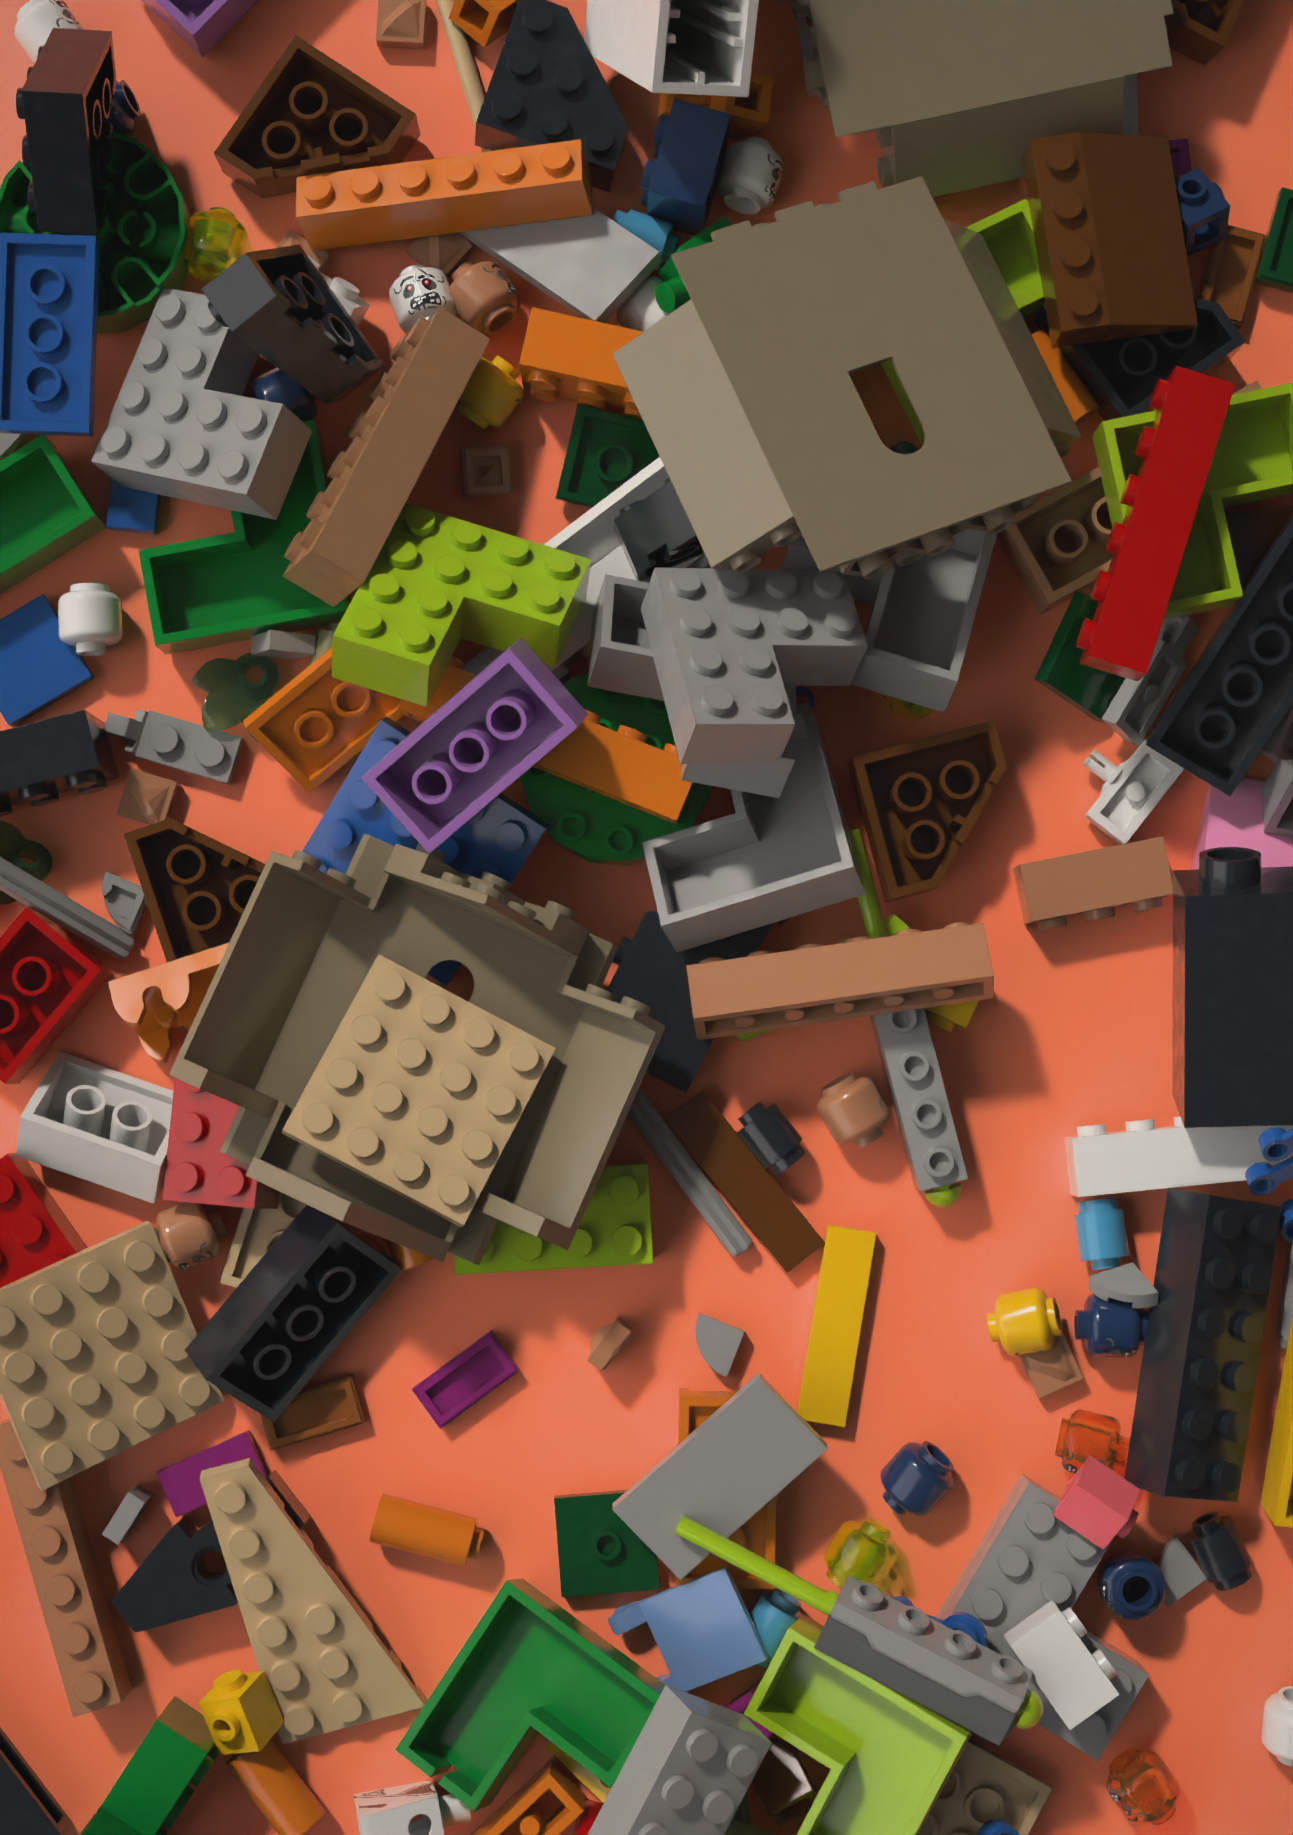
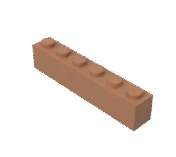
[686,922,994,1040]
[0,1418,133,1718]

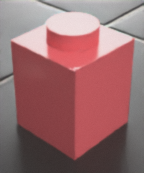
[1053,1456,1141,1550]

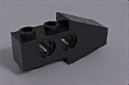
[111,1470,311,1633]

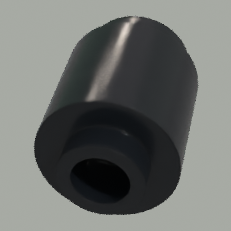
[736,1101,807,1176]
[1187,1512,1253,1591]

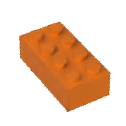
[519,307,643,420]

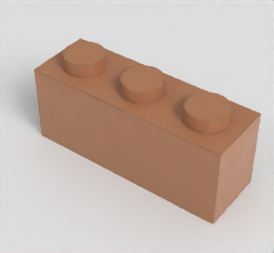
[1013,836,1173,931]

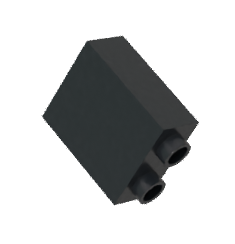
[1172,847,1293,1128]

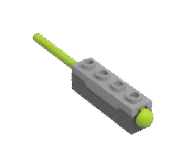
[849,828,968,1207]
[675,1515,1044,1746]

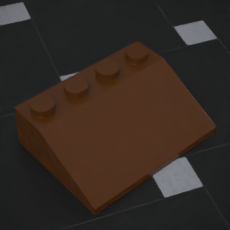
[1022,132,1198,349]

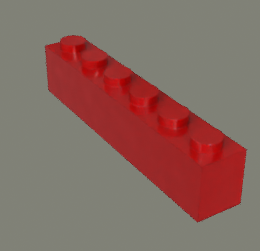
[1076,366,1235,681]

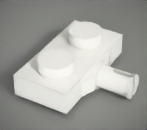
[1082,739,1184,845]

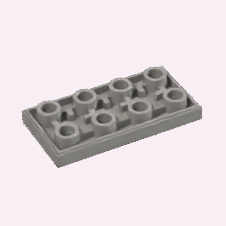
[459,207,662,323]
[612,1373,828,1580]

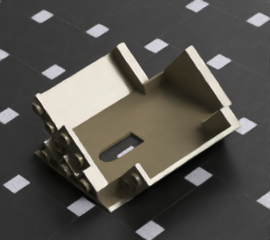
[791,0,1173,197]
[612,176,1082,579]
[169,833,666,1265]

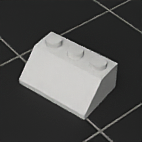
[16,1051,173,1204]

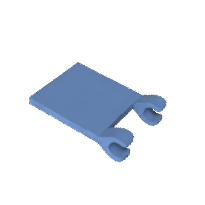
[608,1566,769,1692]

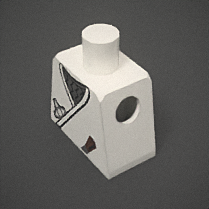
[353,1781,471,1835]

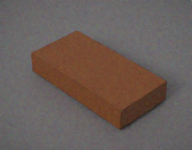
[1198,225,1267,330]
[260,1374,367,1451]

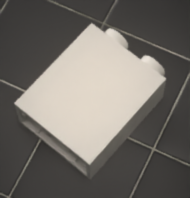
[584,0,759,97]

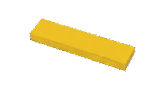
[797,1224,876,1427]

